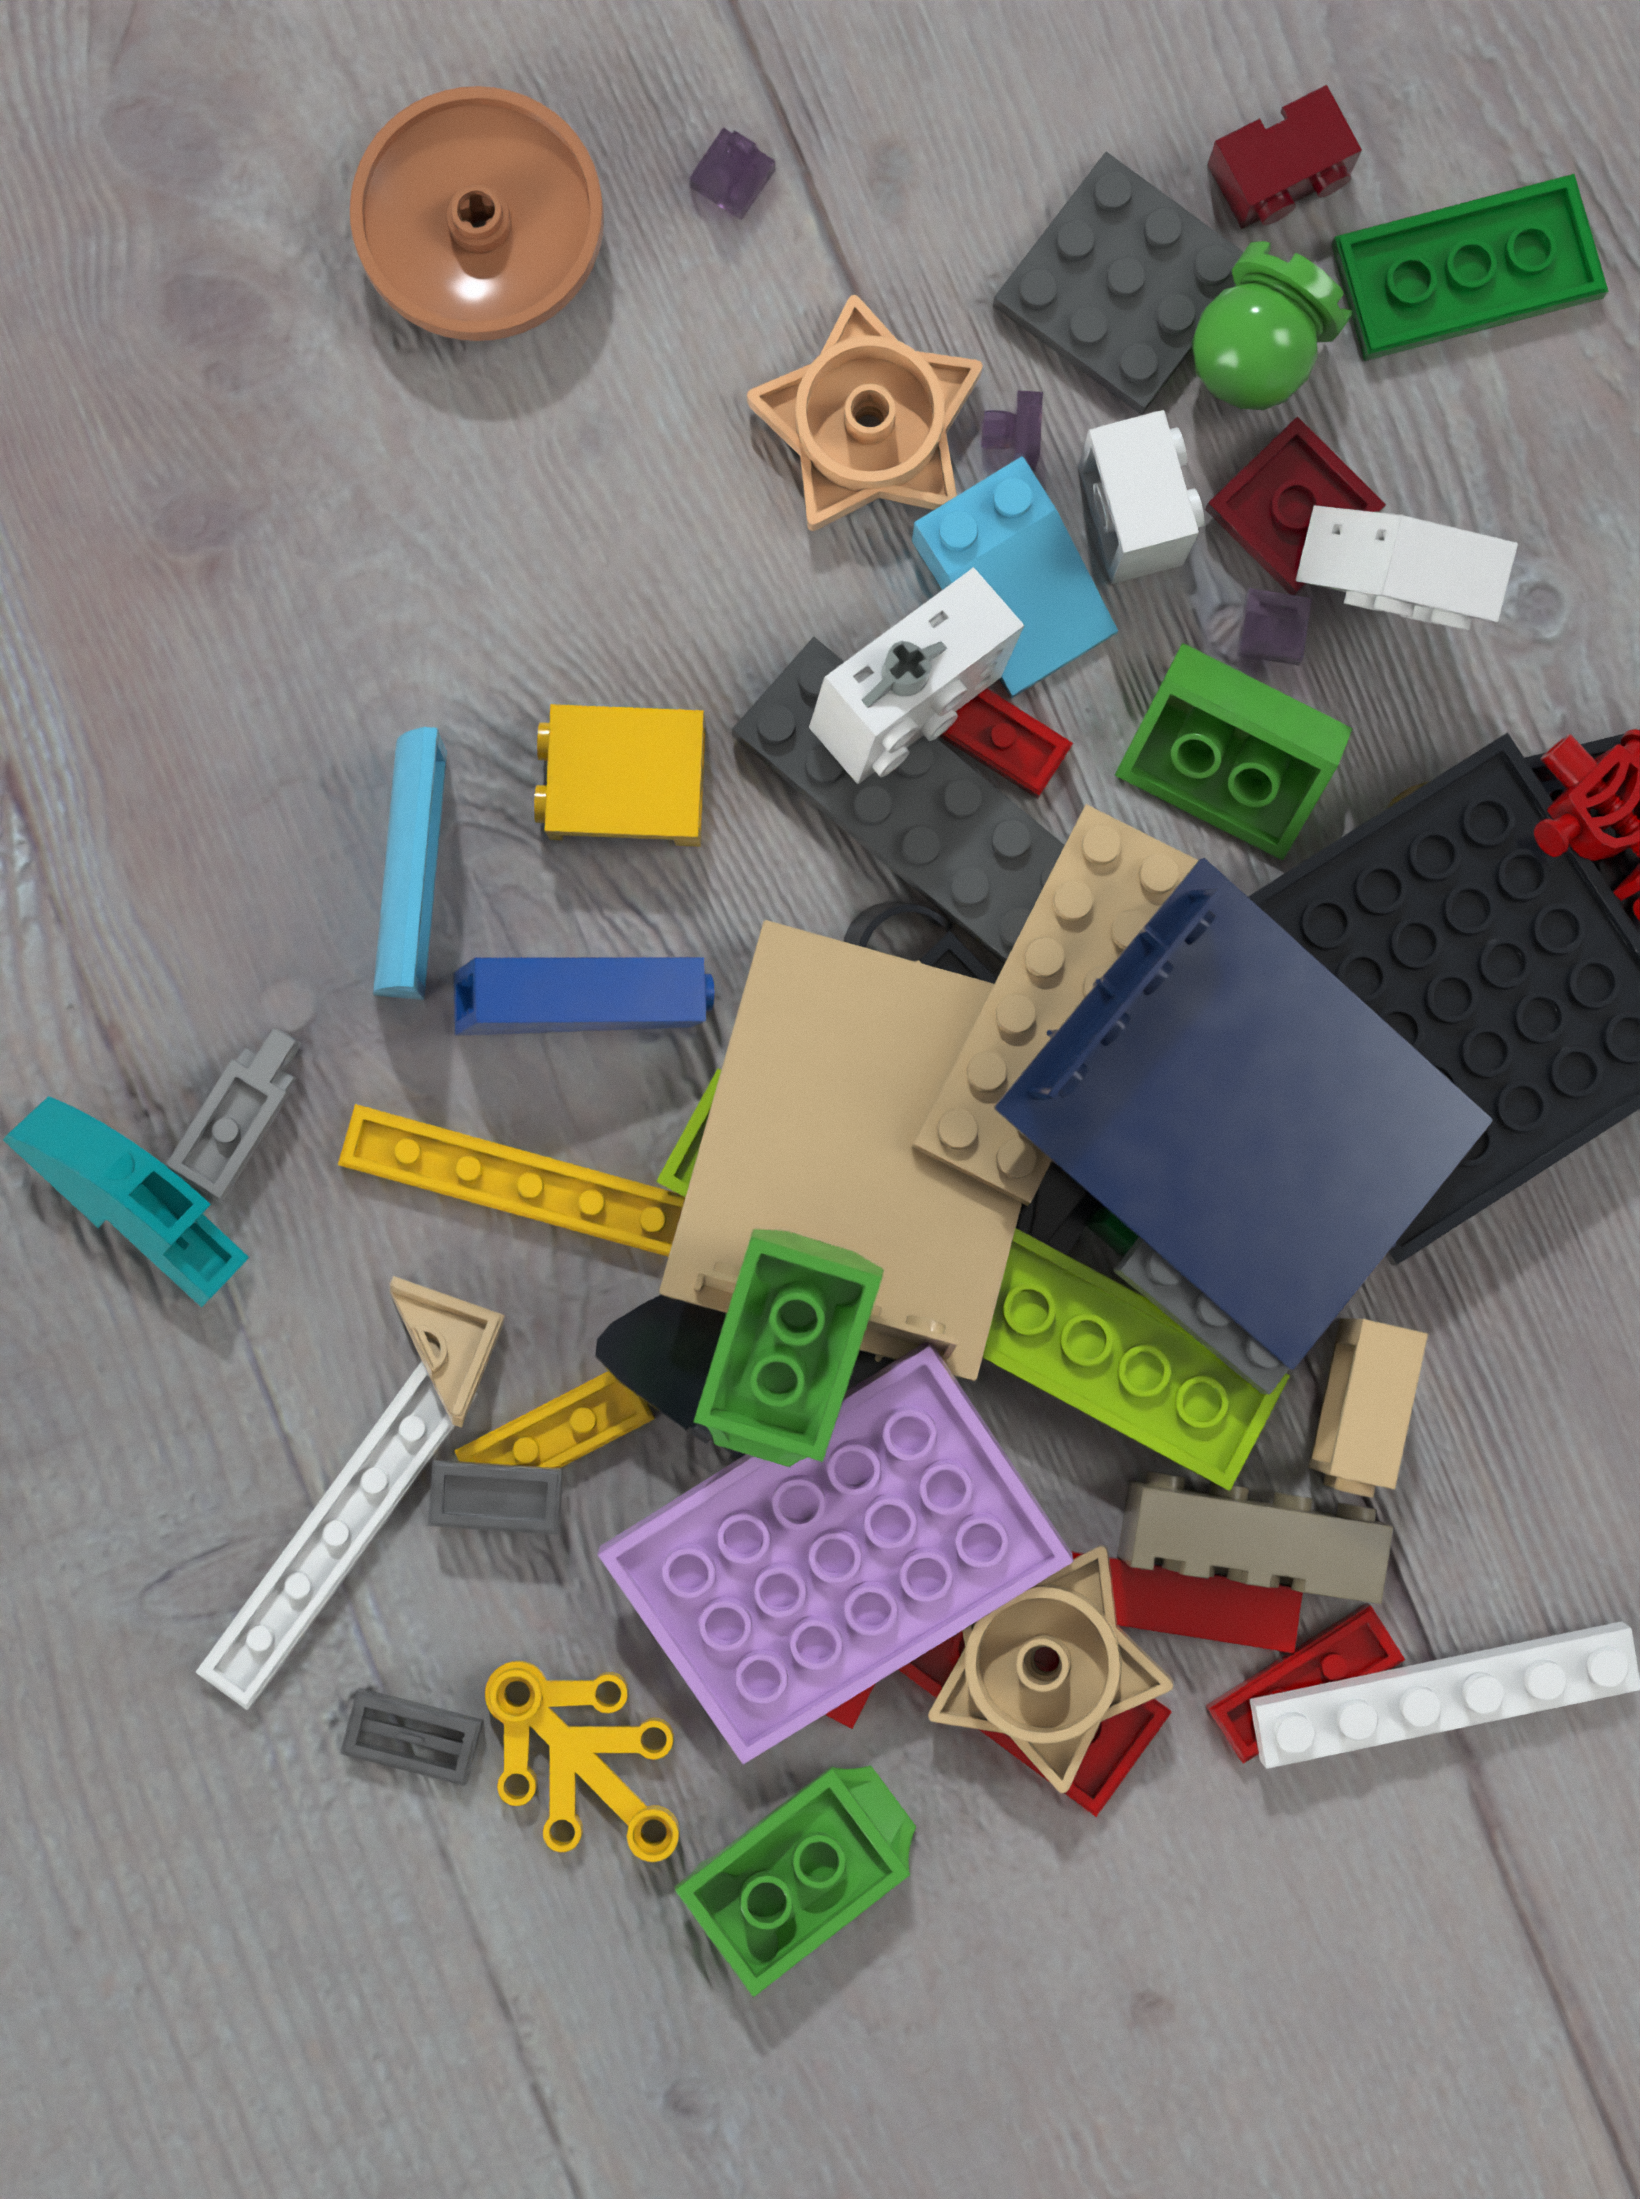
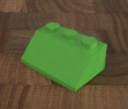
[1115,642,1353,860]

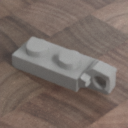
[166,1028,302,1201]

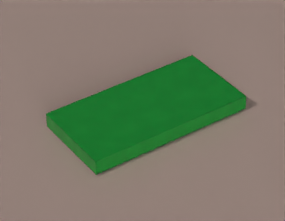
[1331,174,1609,361]

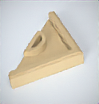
[390,1276,504,1428]

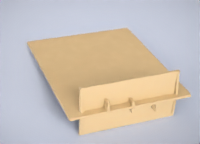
[659,920,1022,1381]

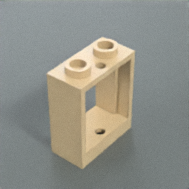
[1308,1318,1428,1498]

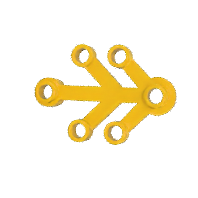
[485,1660,680,1862]

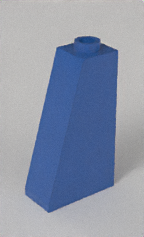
[453,957,715,1036]

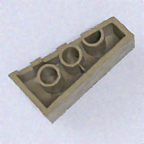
[1117,1471,1393,1604]

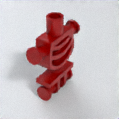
[1534,729,1640,921]

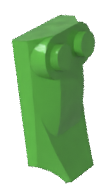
[693,1229,884,1467]
[675,1765,916,1998]

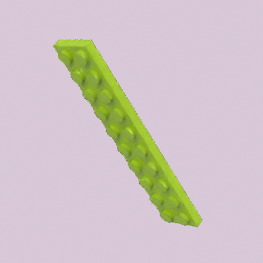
[656,1068,1290,1491]

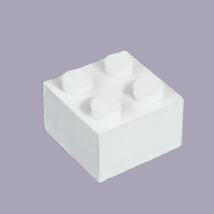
[1078,410,1205,584]

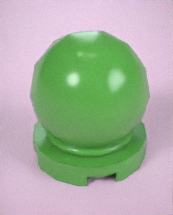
[1192,241,1352,410]

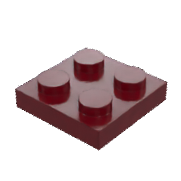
[1205,416,1386,597]

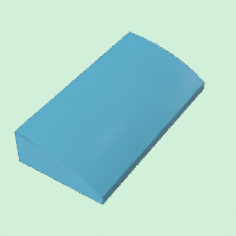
[373,727,447,1000]

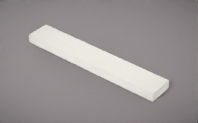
[196,1361,478,1710]

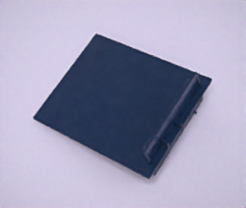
[994,858,1492,1370]

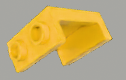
[534,704,706,847]

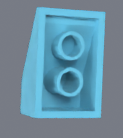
[912,456,1118,699]

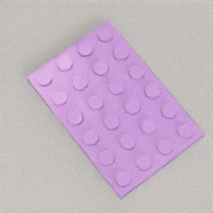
[597,1342,1074,1764]

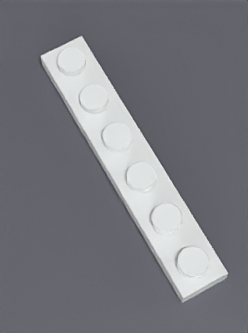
[1250,1621,1640,1769]

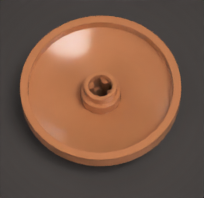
[350,86,604,341]

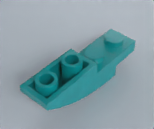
[3,1096,250,1308]

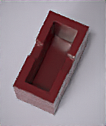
[1207,85,1362,229]

